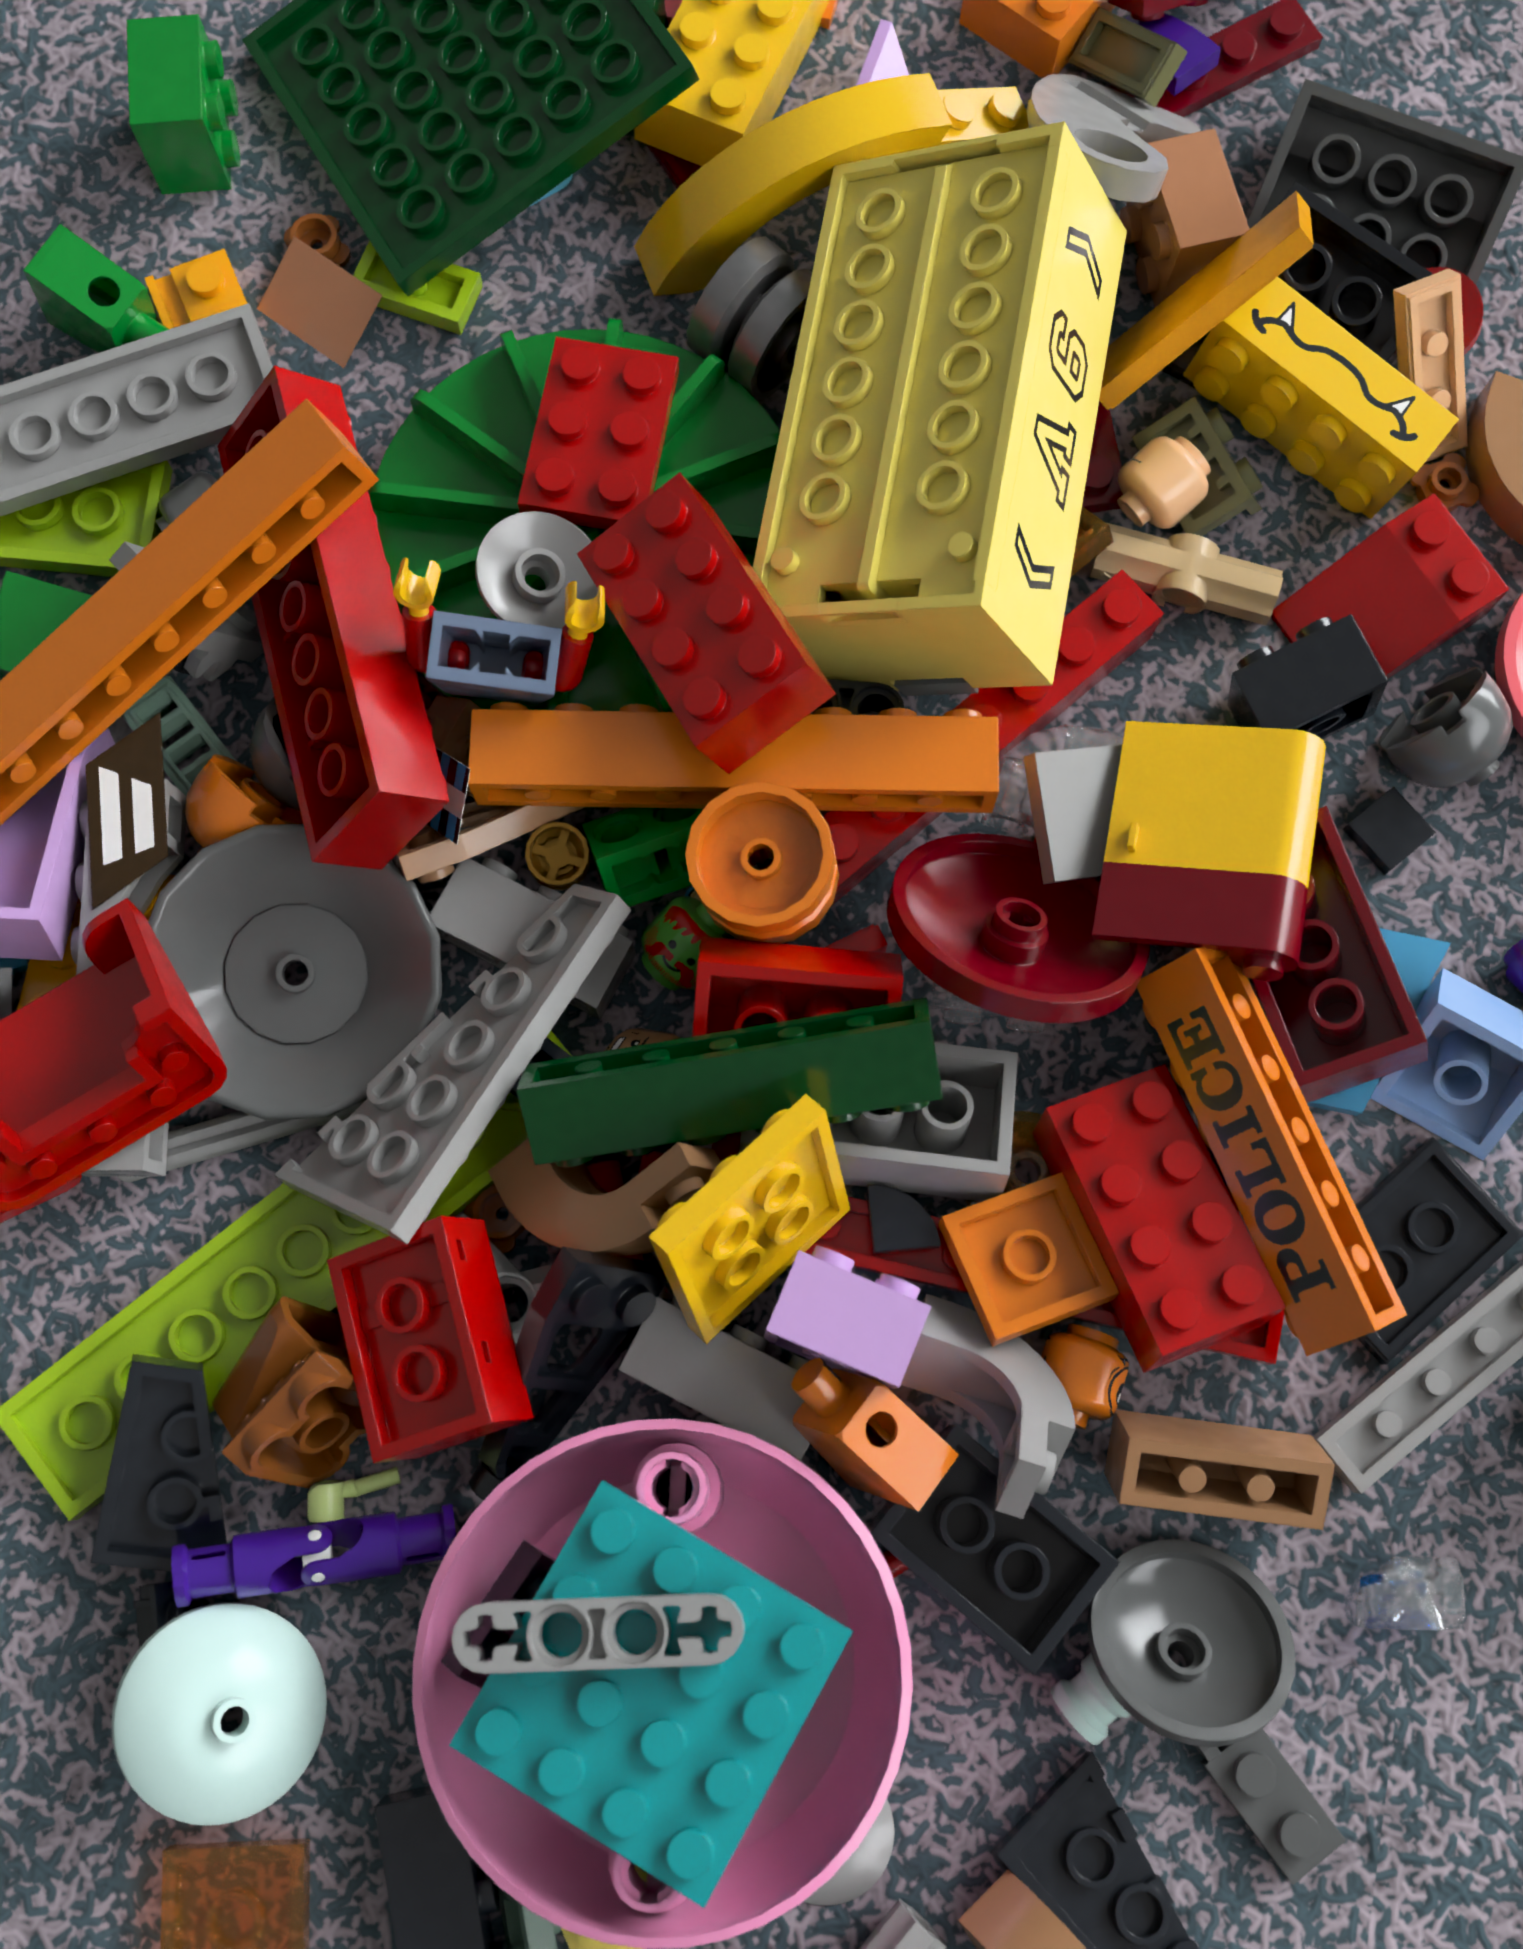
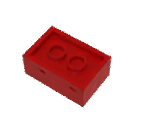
[327,1216,534,1463]

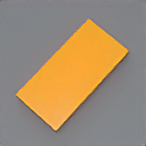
[1099,191,1314,410]

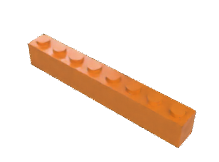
[0,398,379,826]
[468,702,999,813]

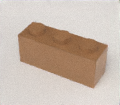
[1104,1410,1335,1530]

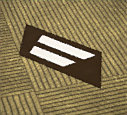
[86,712,168,910]

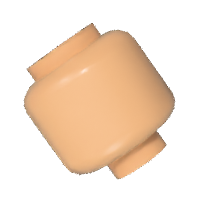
[1117,436,1211,529]

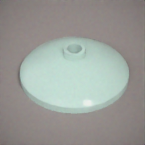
[111,1602,327,1826]

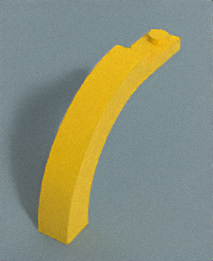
[634,73,1029,296]

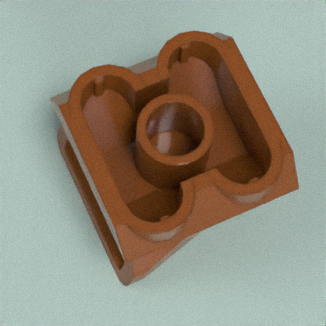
[212,1296,366,1489]

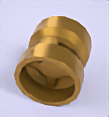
[525,822,591,891]

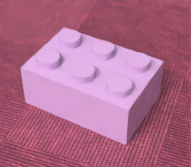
[764,1245,931,1390]

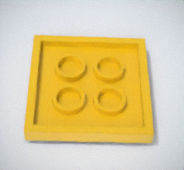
[648,1094,850,1344]

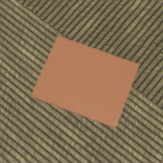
[257,236,382,368]

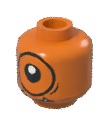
[1041,1324,1129,1430]

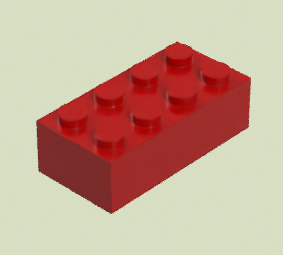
[577,472,836,774]
[1032,1064,1286,1373]

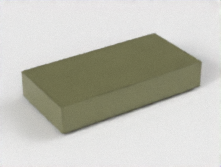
[1068,7,1187,108]

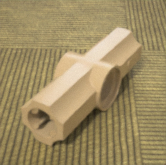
[1090,522,1283,626]

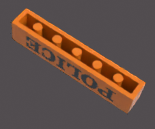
[1137,947,1407,1356]

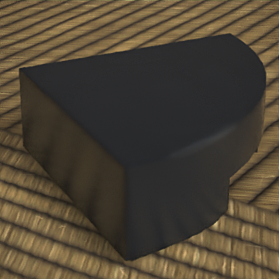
[866,1185,941,1254]

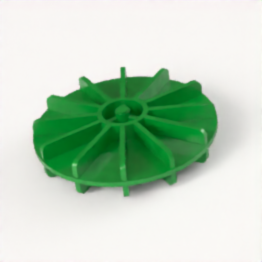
[368,318,780,712]

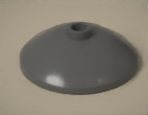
[1087,1539,1295,1747]

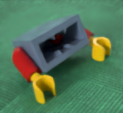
[393,557,605,705]

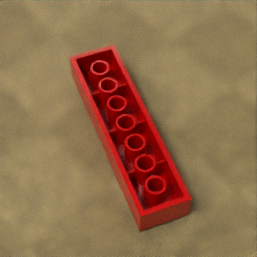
[217,366,449,870]

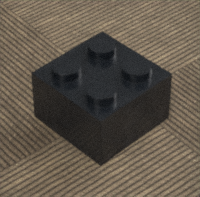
[1227,614,1388,740]

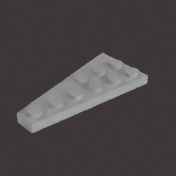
[274,884,631,1244]

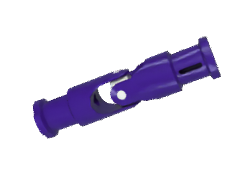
[171,1504,456,1608]

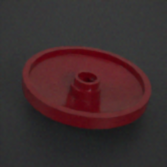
[886,833,1150,1023]

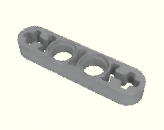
[451,1593,745,1674]

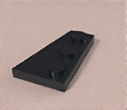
[90,1354,227,1572]

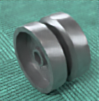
[687,236,812,401]

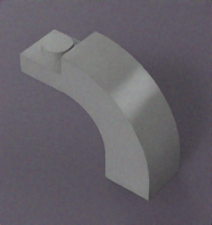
[901,1294,1076,1519]

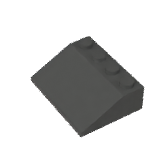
[1247,79,1523,284]

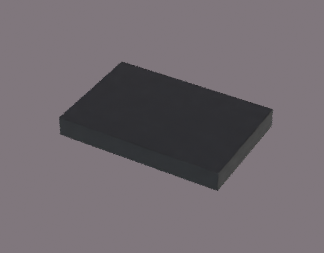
[1355,1137,1523,1365]

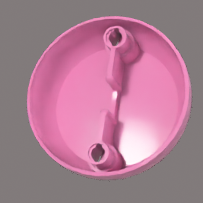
[412,1419,913,1949]

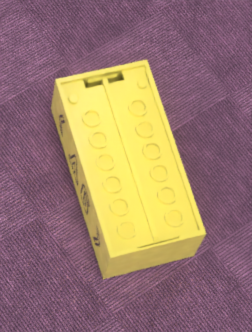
[752,121,1127,696]

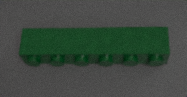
[516,997,943,1167]

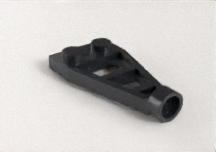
[469,1247,668,1501]

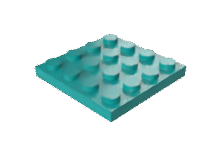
[449,1480,853,1908]

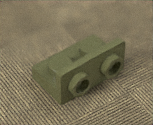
[1132,396,1263,536]

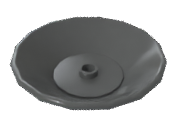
[148,824,442,1120]

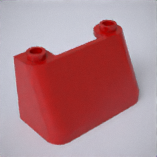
[0,898,227,1211]

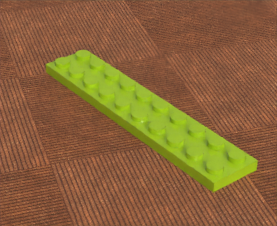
[0,1031,573,1521]

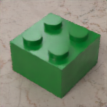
[126,14,240,195]

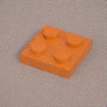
[938,1172,1119,1347]

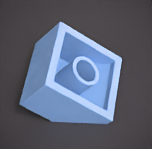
[1370,968,1523,1160]

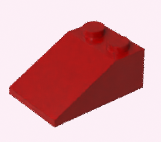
[1271,493,1510,679]

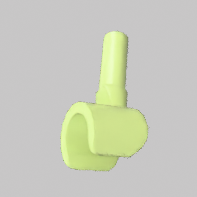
[307,1467,401,1523]

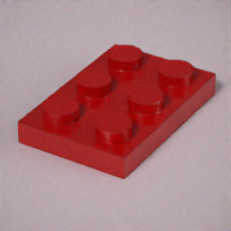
[518,336,679,530]

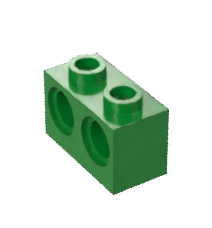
[582,808,703,907]

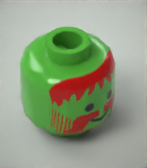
[641,896,734,991]

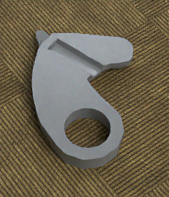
[1026,74,1201,203]

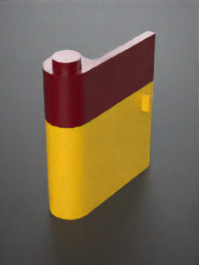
[1092,721,1326,981]

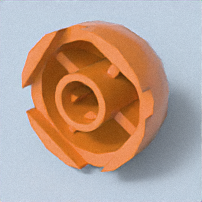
[184,754,303,853]

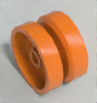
[685,781,839,943]

